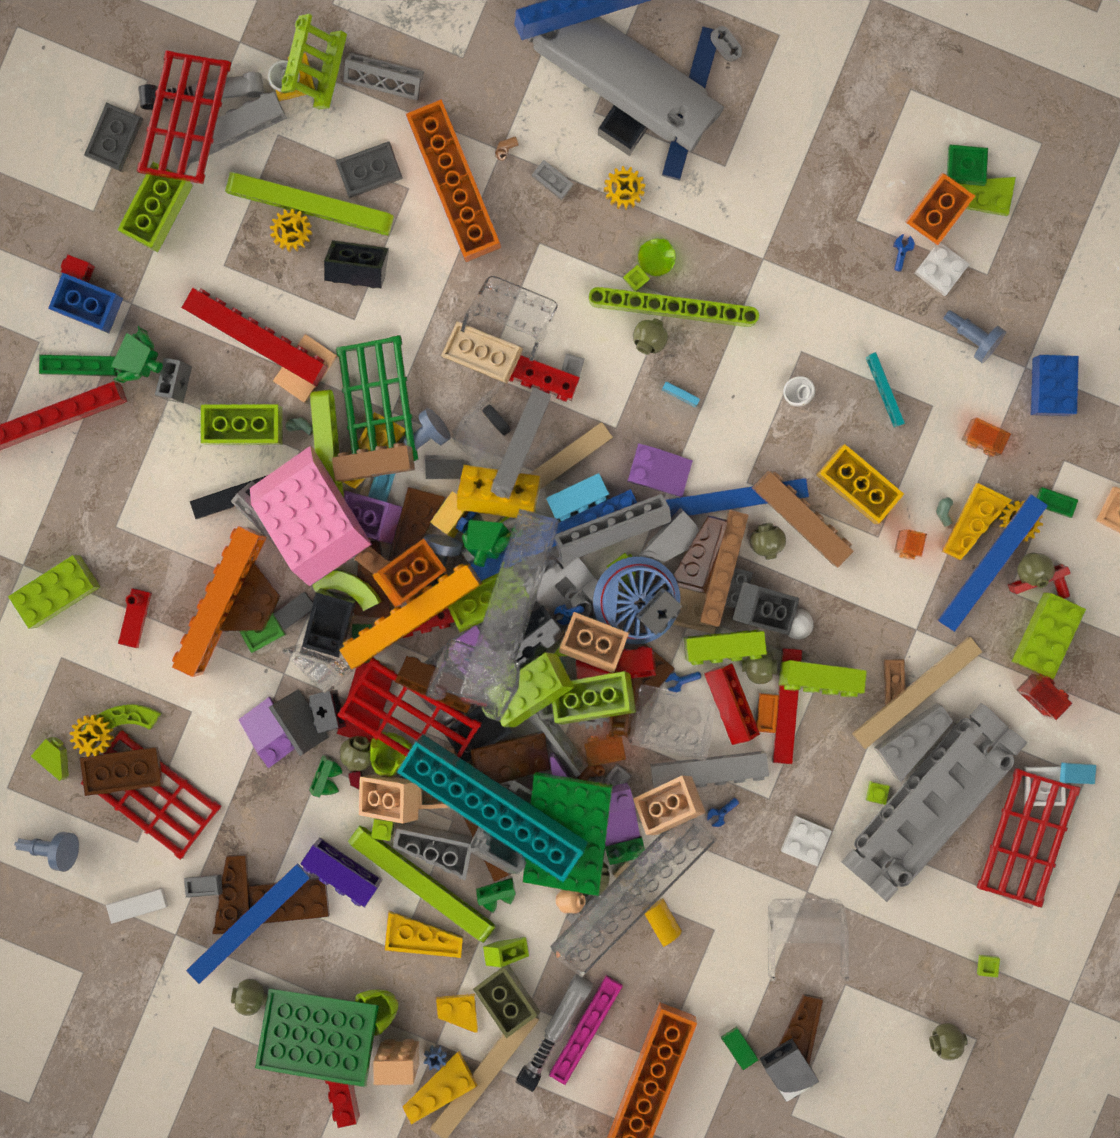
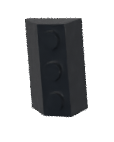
[324,240,389,289]

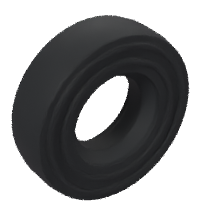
[482,404,511,436]

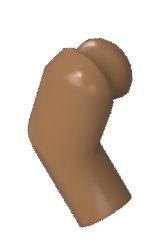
[495,136,519,161]

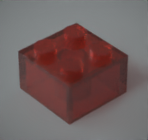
[1016,674,1073,720]

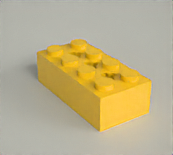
[816,444,904,524]
[456,465,540,521]

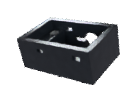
[598,105,648,156]
[302,588,357,658]
[497,605,565,671]
[444,699,514,762]

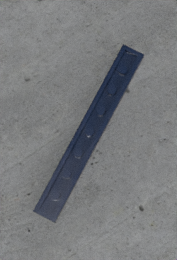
[662,26,720,181]

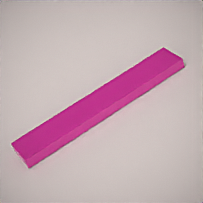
[549,975,623,1085]

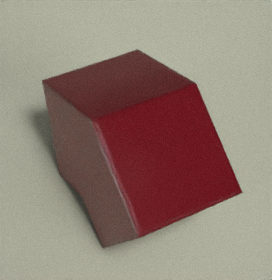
[348,771,363,790]

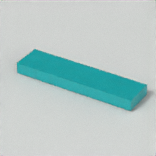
[866,352,905,428]

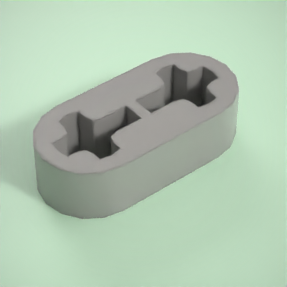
[711,26,742,62]

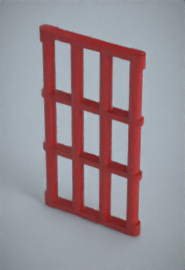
[137,50,232,184]
[337,657,481,758]
[81,730,222,860]
[977,768,1081,908]

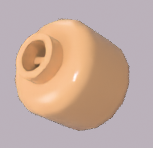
[556,890,586,914]

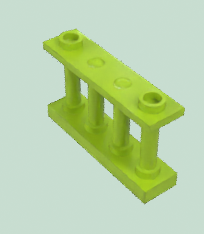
[281,14,347,110]

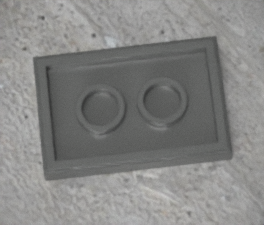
[84,102,143,172]
[336,141,403,198]
[269,689,329,756]

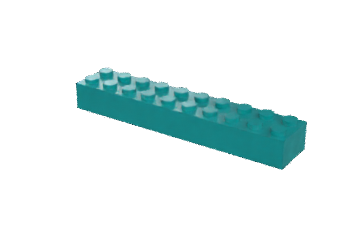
[397,734,588,882]

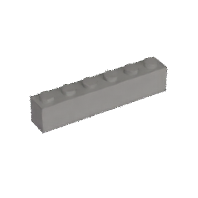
[172,92,287,166]
[554,494,671,563]
[650,751,769,788]

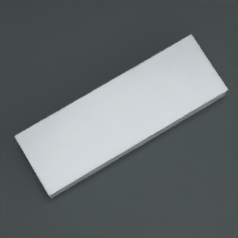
[106,888,168,924]

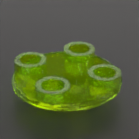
[638,238,676,276]

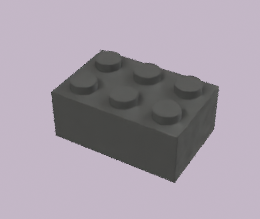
[733,582,800,635]

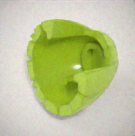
[370,732,413,777]
[355,989,398,1036]

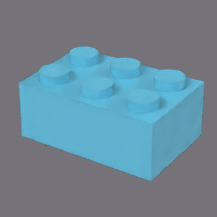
[546,473,609,522]

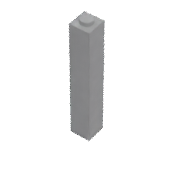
[491,388,551,499]

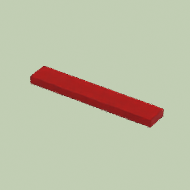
[772,648,802,764]

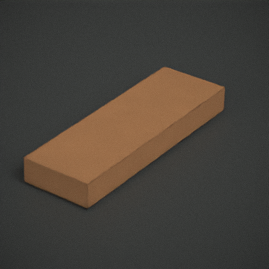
[884,659,906,717]

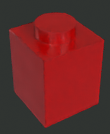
[61,254,95,283]

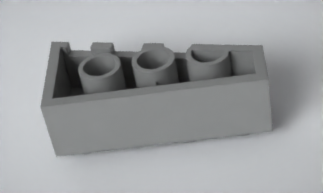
[874,704,953,782]
[393,823,473,881]

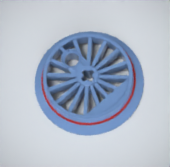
[593,557,680,644]

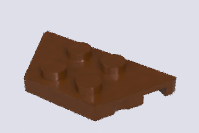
[220,564,281,632]

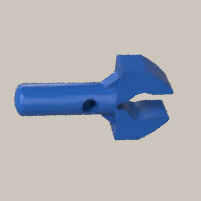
[893,234,915,272]
[456,511,478,533]
[554,604,584,625]
[665,672,701,693]
[707,798,739,827]

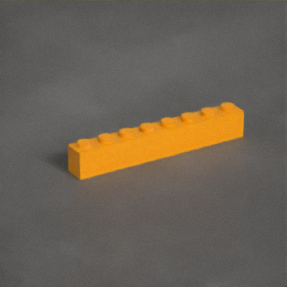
[339,563,483,669]

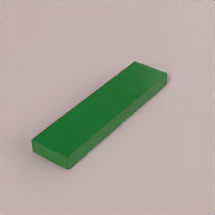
[39,355,117,376]

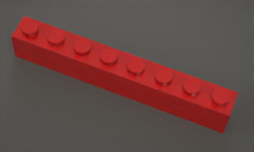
[181,288,328,387]
[0,381,128,450]

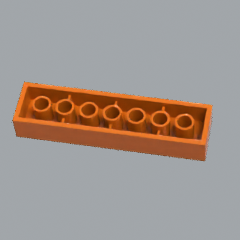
[406,99,501,262]
[172,526,267,677]
[607,1002,697,1138]

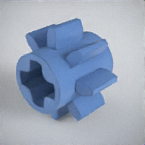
[424,1045,447,1071]

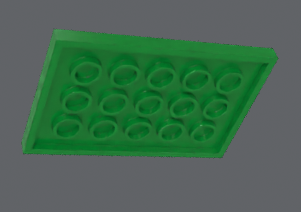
[522,772,613,896]
[255,988,379,1087]

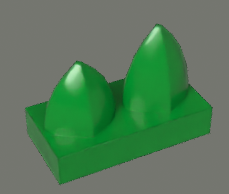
[309,755,343,798]
[605,836,647,865]
[476,878,516,913]

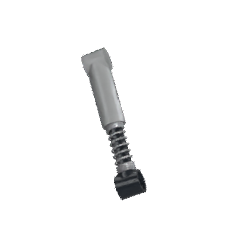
[138,72,264,110]
[516,974,593,1092]

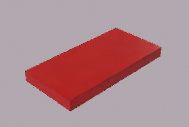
[337,663,396,742]

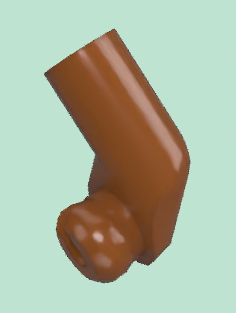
[577,764,605,781]

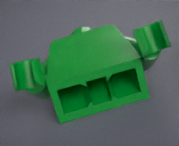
[111,326,163,383]
[462,520,524,567]

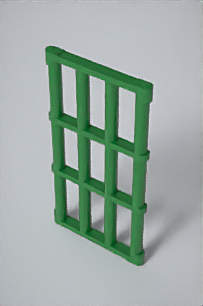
[336,335,419,461]

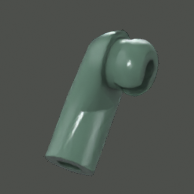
[285,417,313,436]
[936,497,953,527]

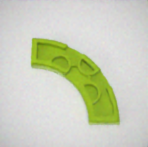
[312,570,382,611]
[82,704,162,738]

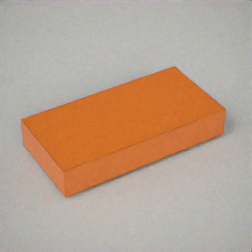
[756,693,779,733]

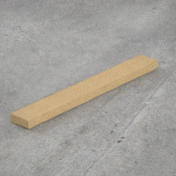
[479,422,613,522]
[852,637,982,749]
[430,1016,539,1138]

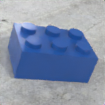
[48,273,123,334]
[1031,355,1079,416]

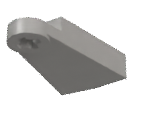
[638,508,699,564]

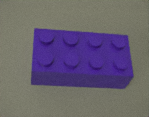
[300,837,382,908]

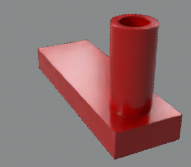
[1007,564,1071,599]
[118,588,152,648]

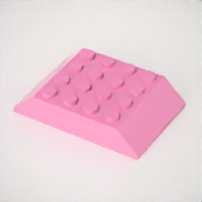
[250,446,372,586]

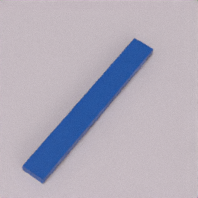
[666,478,809,517]
[938,494,1048,632]
[186,863,311,984]

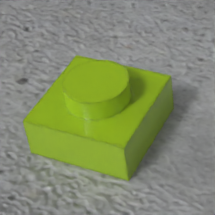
[623,264,650,292]
[866,781,890,805]
[977,955,1000,978]

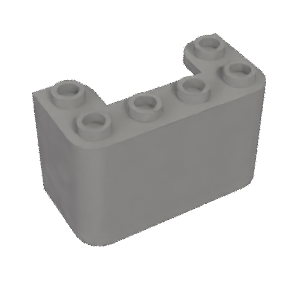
[469,780,532,874]

